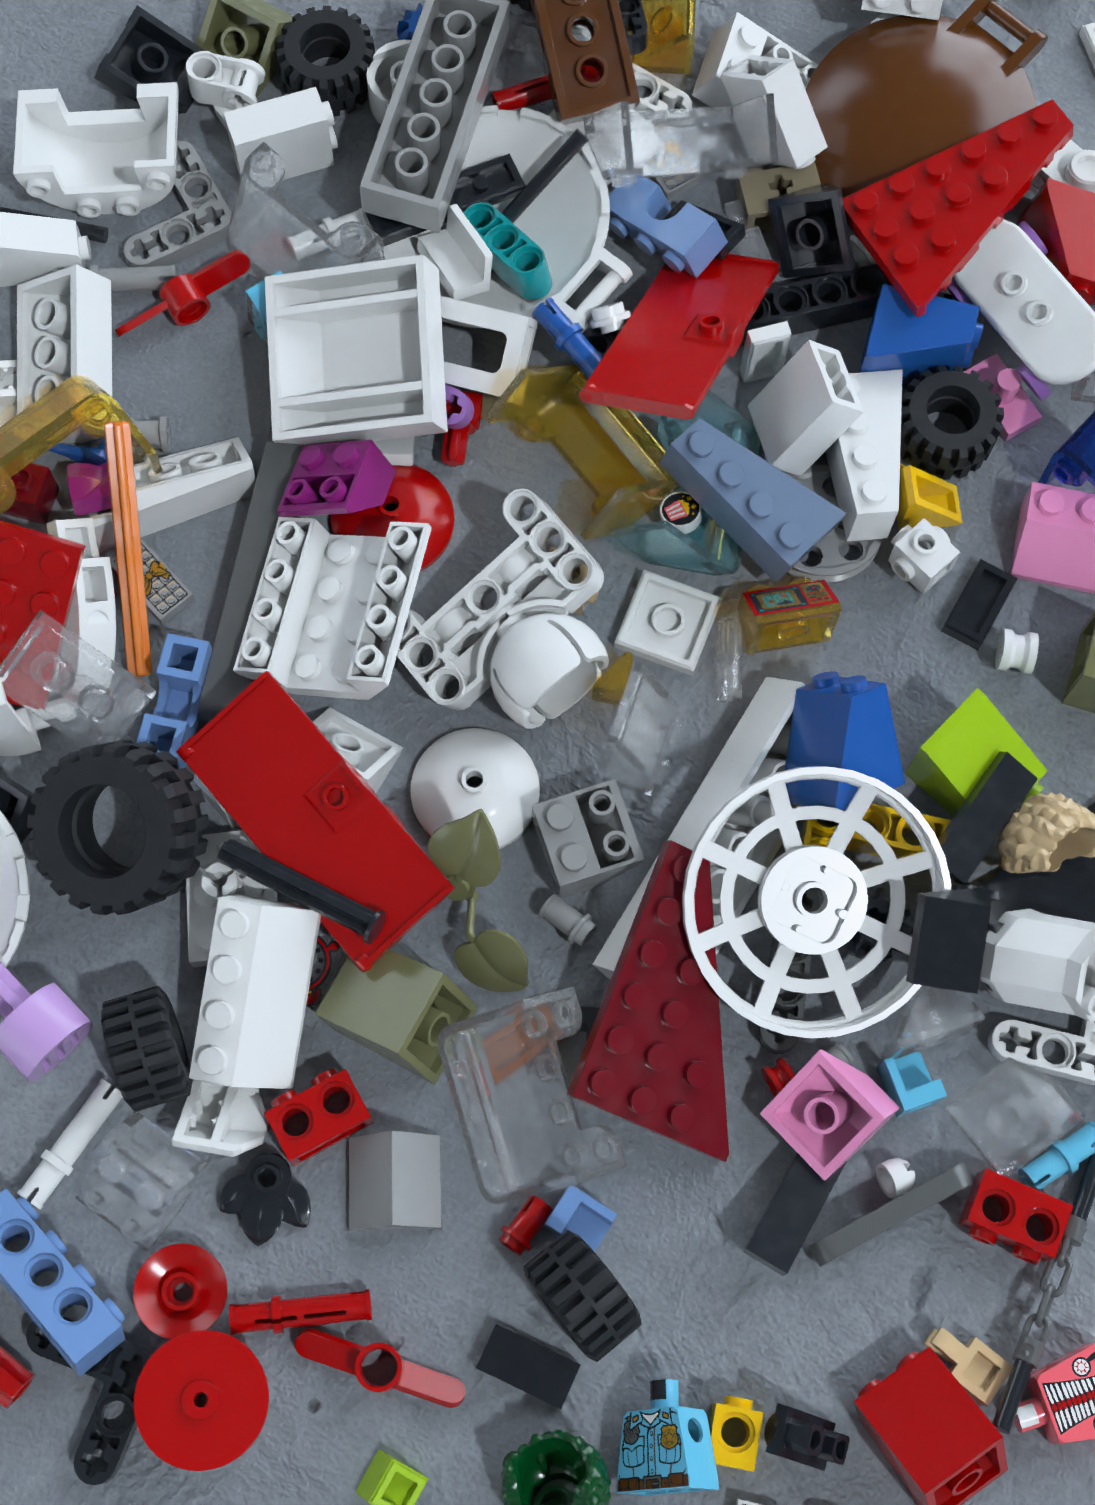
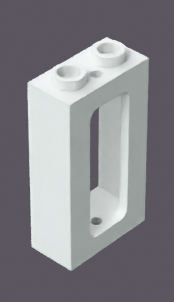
[440,296,538,402]

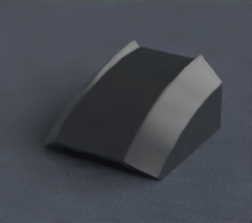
[94,5,207,114]

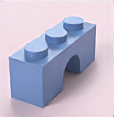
[609,169,728,278]
[136,633,213,769]

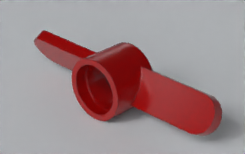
[114,250,250,337]
[295,1328,466,1408]

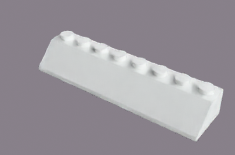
[592,677,805,980]

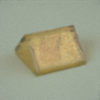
[632,0,696,75]

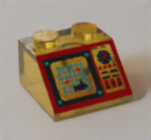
[738,578,842,655]

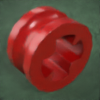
[761,1057,795,1097]

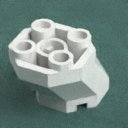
[980,908,1095,1022]

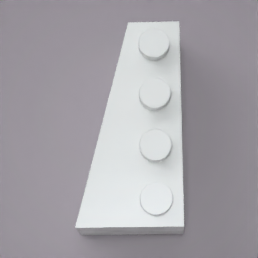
[825,369,903,542]

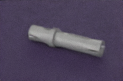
[54,264,178,292]

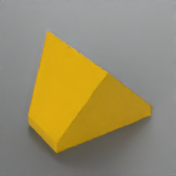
[896,463,963,530]

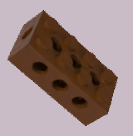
[530,0,640,125]

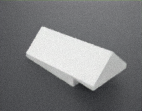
[89,437,255,553]

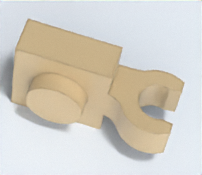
[923,1327,1013,1406]

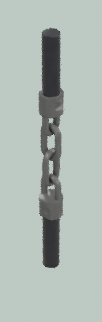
[992,1154,1095,1434]

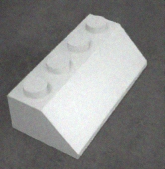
[17,264,112,444]
[189,894,321,1089]

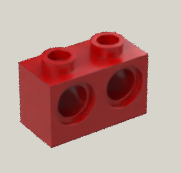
[264,1068,374,1167]
[958,1168,1073,1265]

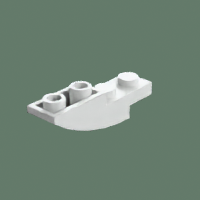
[47,518,116,696]

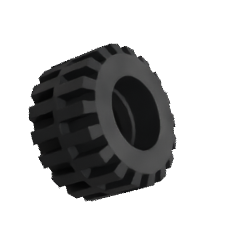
[276,6,375,117]
[900,365,1004,480]
[101,985,192,1112]
[523,1230,642,1362]

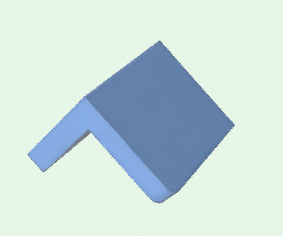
[545,1184,617,1252]

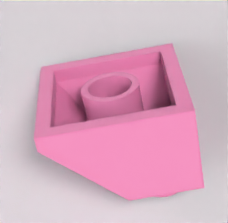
[760,1049,900,1181]

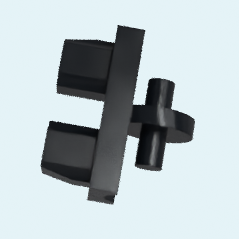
[764,1403,850,1471]

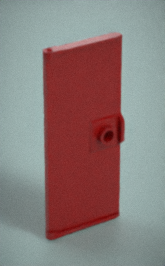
[579,254,779,420]
[176,671,456,973]

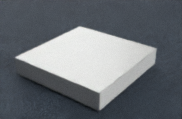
[614,570,722,676]

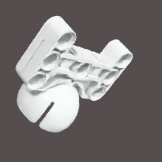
[397,488,609,729]

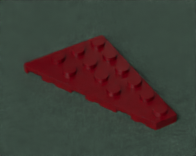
[566,840,729,1162]

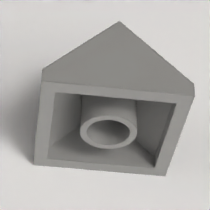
[349,1131,441,1231]

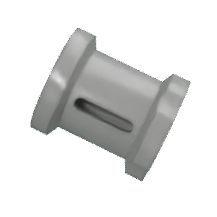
[125,416,172,454]

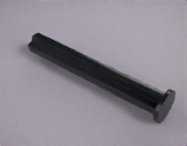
[218,839,386,945]

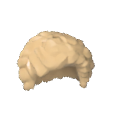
[999,792,1095,874]

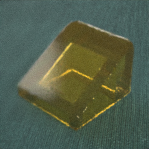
[592,652,634,706]

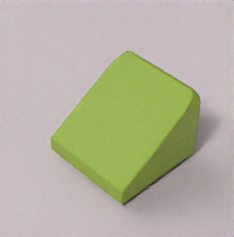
[356,1450,429,1505]

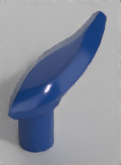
[40,437,107,466]

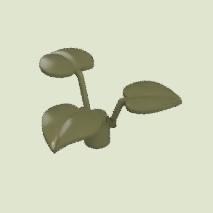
[392,809,529,992]

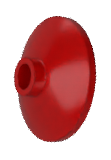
[133,1243,228,1339]

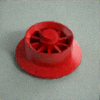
[134,1330,269,1471]

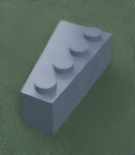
[659,418,847,583]

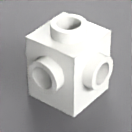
[888,518,960,594]

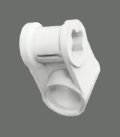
[186,51,266,110]

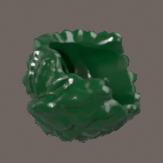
[501,1429,611,1505]

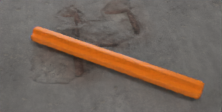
[104,421,152,677]

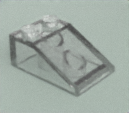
[0,610,157,747]
[602,660,684,796]

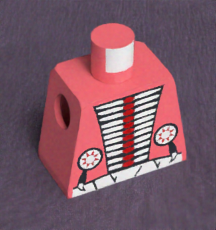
[1014,1342,1095,1444]

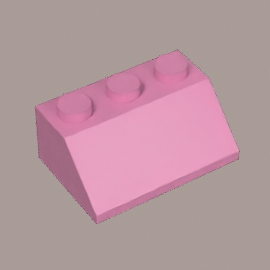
[1010,482,1095,594]

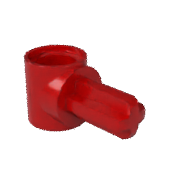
[441,391,483,467]

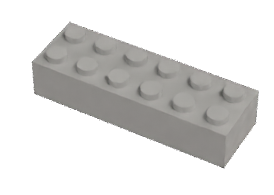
[360,0,510,233]

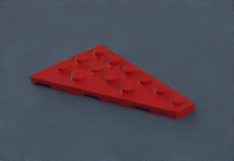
[843,99,1074,318]

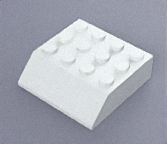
[265,254,448,445]

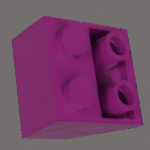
[277,440,396,517]

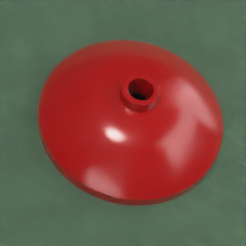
[330,464,455,572]

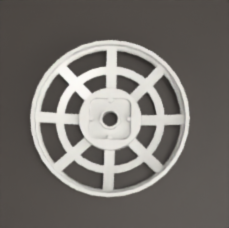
[682,766,951,1038]

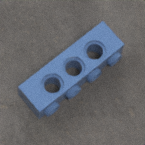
[0,1188,125,1377]

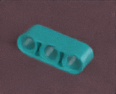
[463,202,553,300]

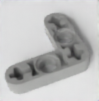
[123,140,234,267]

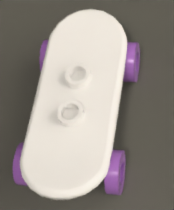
[946,219,1095,401]

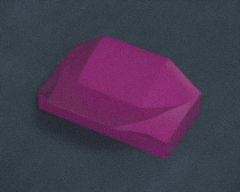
[67,462,111,516]

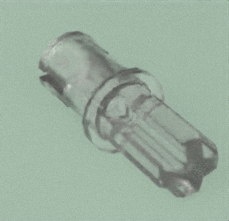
[712,617,746,703]

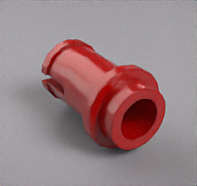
[498,1194,553,1256]

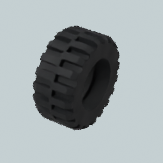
[27,740,209,916]

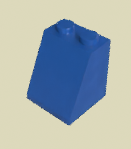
[858,284,983,389]
[785,671,905,811]

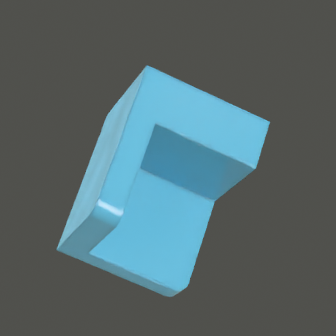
[877,1052,947,1117]

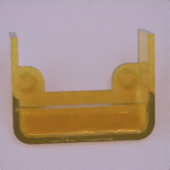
[484,365,681,541]
[0,376,162,515]

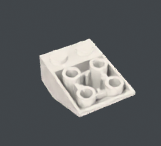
[692,12,818,119]

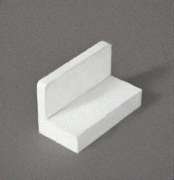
[417,204,493,300]

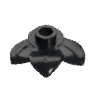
[220,1152,311,1246]

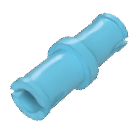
[1018,1120,1095,1191]

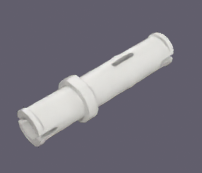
[17,1079,123,1210]

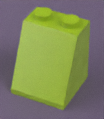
[905,688,1048,837]

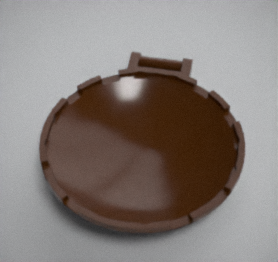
[806,0,1048,198]

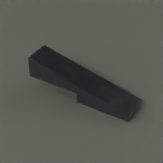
[743,1153,847,1276]

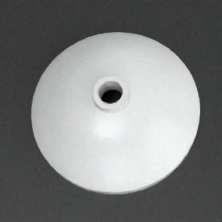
[411,728,540,849]

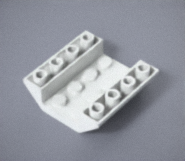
[233,517,432,700]

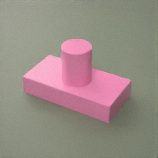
[963,353,1042,442]

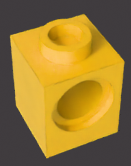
[709,1395,764,1472]

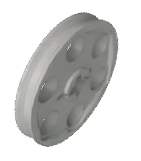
[787,465,883,583]

